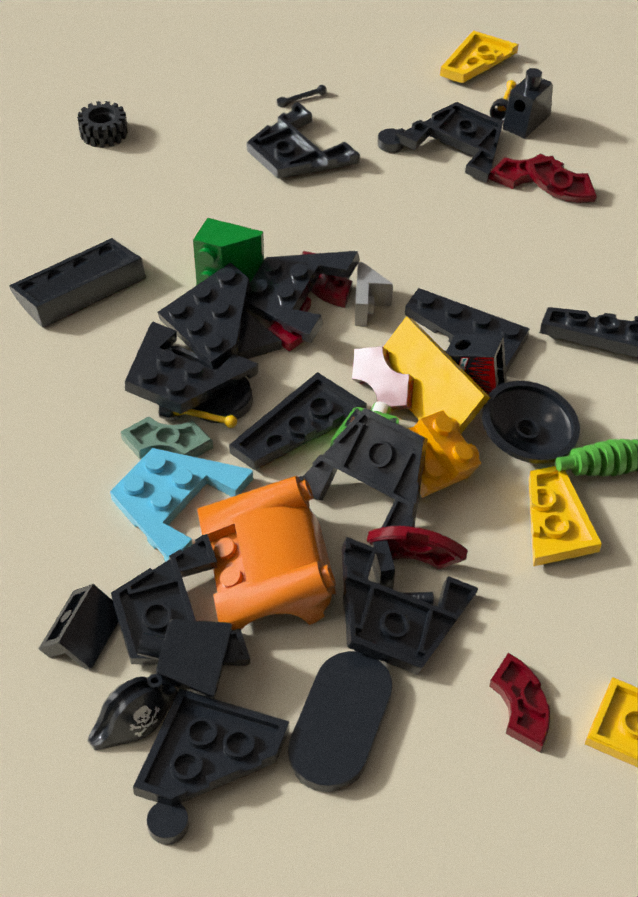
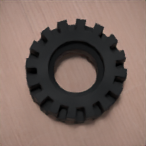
[77,101,128,148]

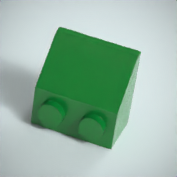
[193,217,264,285]

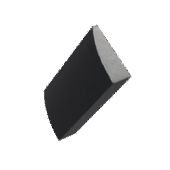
[9,238,146,328]

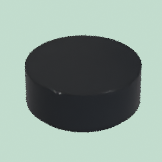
[378,128,404,153]
[147,803,189,845]

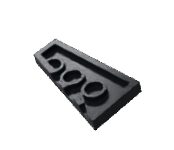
[229,372,367,470]

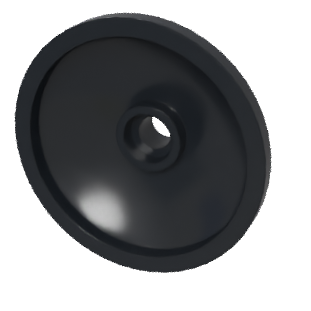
[482,381,580,464]

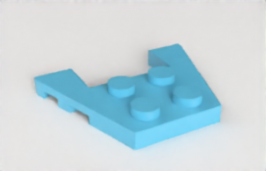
[110,448,253,562]

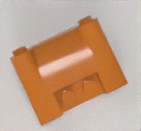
[197,476,336,630]

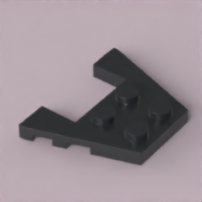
[247,102,360,179]
[394,102,503,183]
[245,251,360,343]
[125,321,258,414]
[299,408,428,528]
[111,534,250,666]
[341,537,478,674]

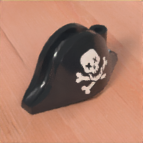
[88,674,178,751]

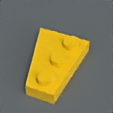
[440,30,519,83]
[529,466,602,567]

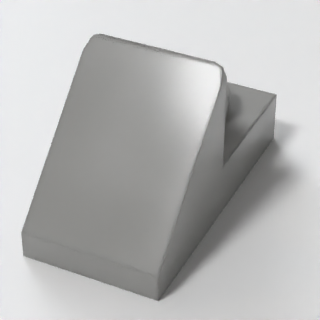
[355,262,393,326]

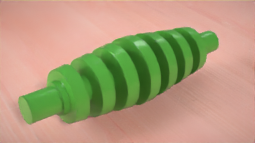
[555,439,638,476]

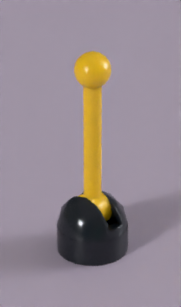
[490,80,517,122]
[159,405,237,428]

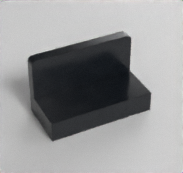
[38,584,118,669]

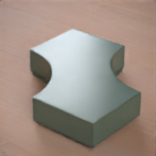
[121,417,213,459]

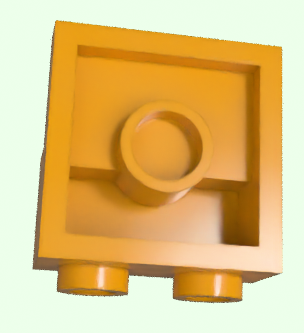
[408,410,482,498]

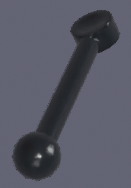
[277,84,327,107]

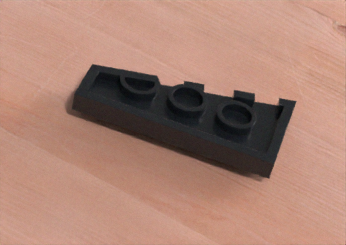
[405,288,530,372]
[539,307,638,357]

